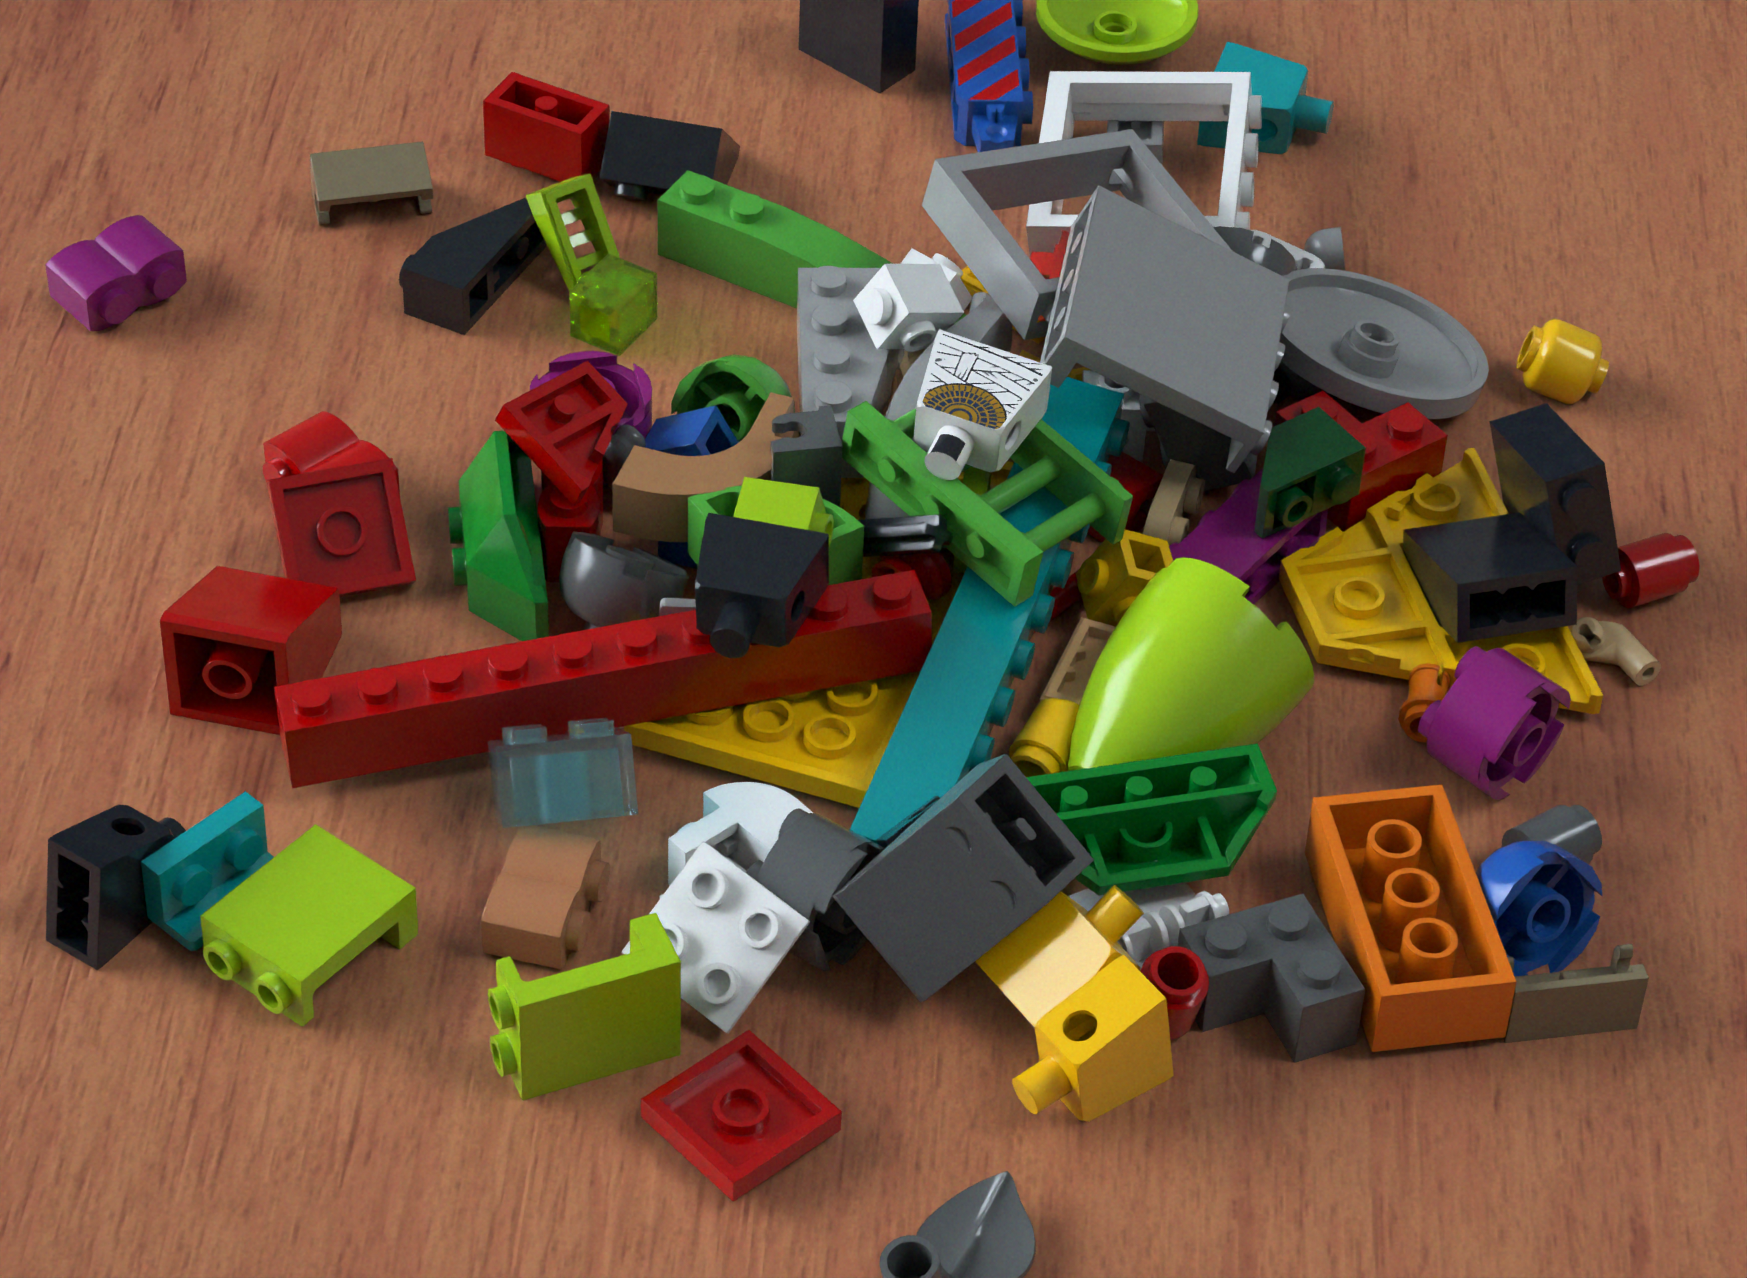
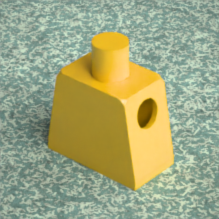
[975,885,1144,1027]
[1012,954,1174,1122]

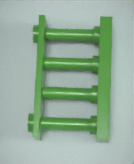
[842,401,1133,607]

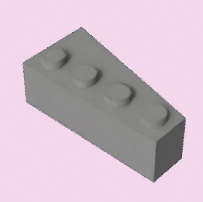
[797,266,904,478]

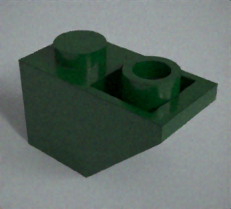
[1254,407,1366,539]

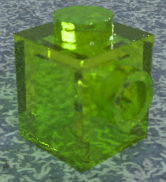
[569,254,657,356]

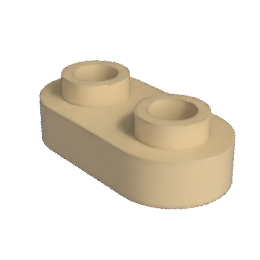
[1143,459,1205,546]

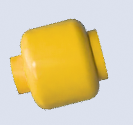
[1516,318,1609,405]

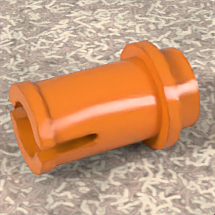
[1398,663,1450,742]

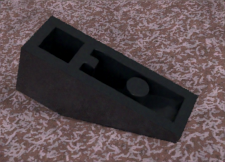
[399,198,547,335]

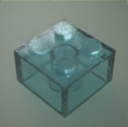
[488,718,638,828]

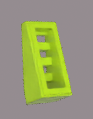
[526,174,629,303]

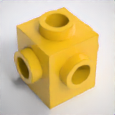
[1076,529,1173,627]

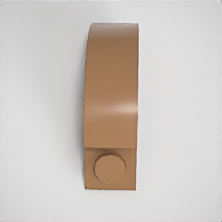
[612,392,801,542]

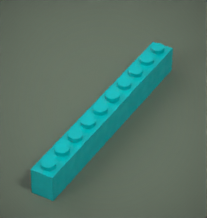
[850,377,1130,845]

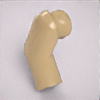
[1570,617,1661,686]

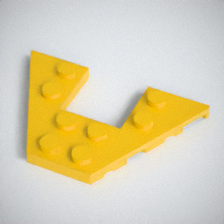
[1279,448,1603,714]

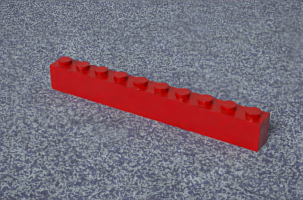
[274,570,932,788]

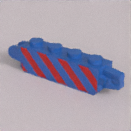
[944,0,1033,152]

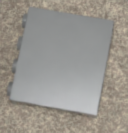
[1040,185,1291,473]

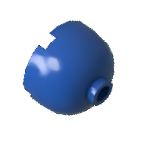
[1476,841,1603,976]

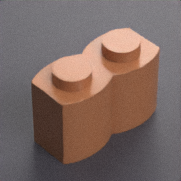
[481,823,610,969]

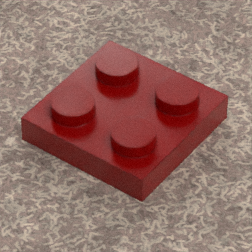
[267,458,416,597]
[641,1030,842,1202]

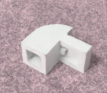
[668,782,813,885]

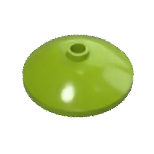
[1036,0,1199,65]

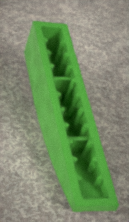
[657,170,966,323]

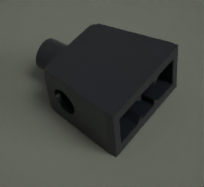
[695,513,829,658]
[46,805,186,970]

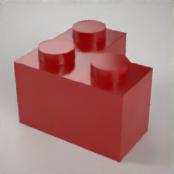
[1274,391,1448,531]

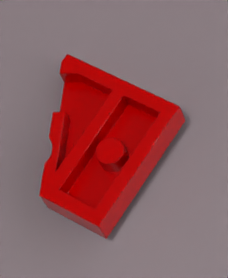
[495,360,628,506]

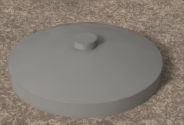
[1279,268,1489,419]

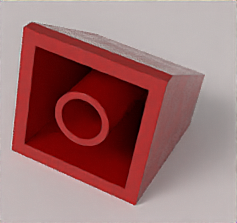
[160,566,342,735]

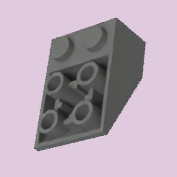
[832,754,1094,1002]

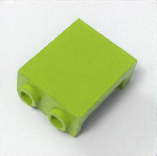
[200,824,418,1026]
[488,913,681,1101]

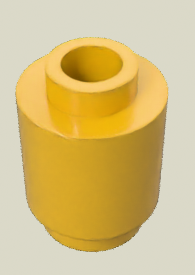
[1009,698,1079,777]

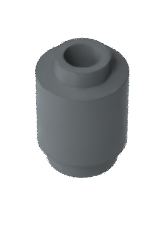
[1502,805,1602,864]

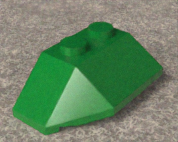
[448,431,549,641]
[1026,743,1277,896]

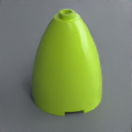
[1067,557,1314,771]

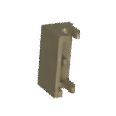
[310,141,433,225]
[1503,944,1649,1043]

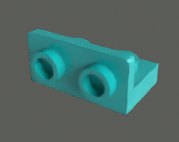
[141,791,274,951]

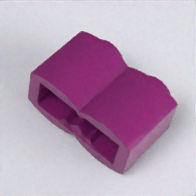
[45,215,187,331]

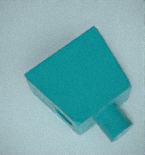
[1197,42,1334,154]

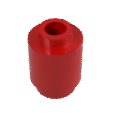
[1602,533,1700,608]
[1140,946,1209,1040]

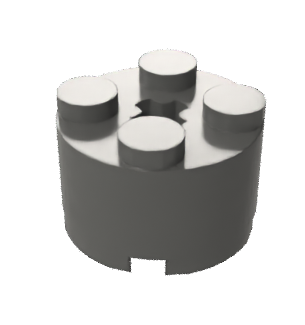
[746,808,885,971]

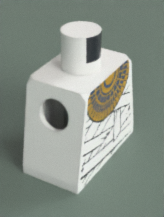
[913,329,1052,480]

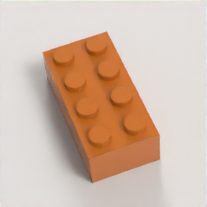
[1305,784,1516,1052]

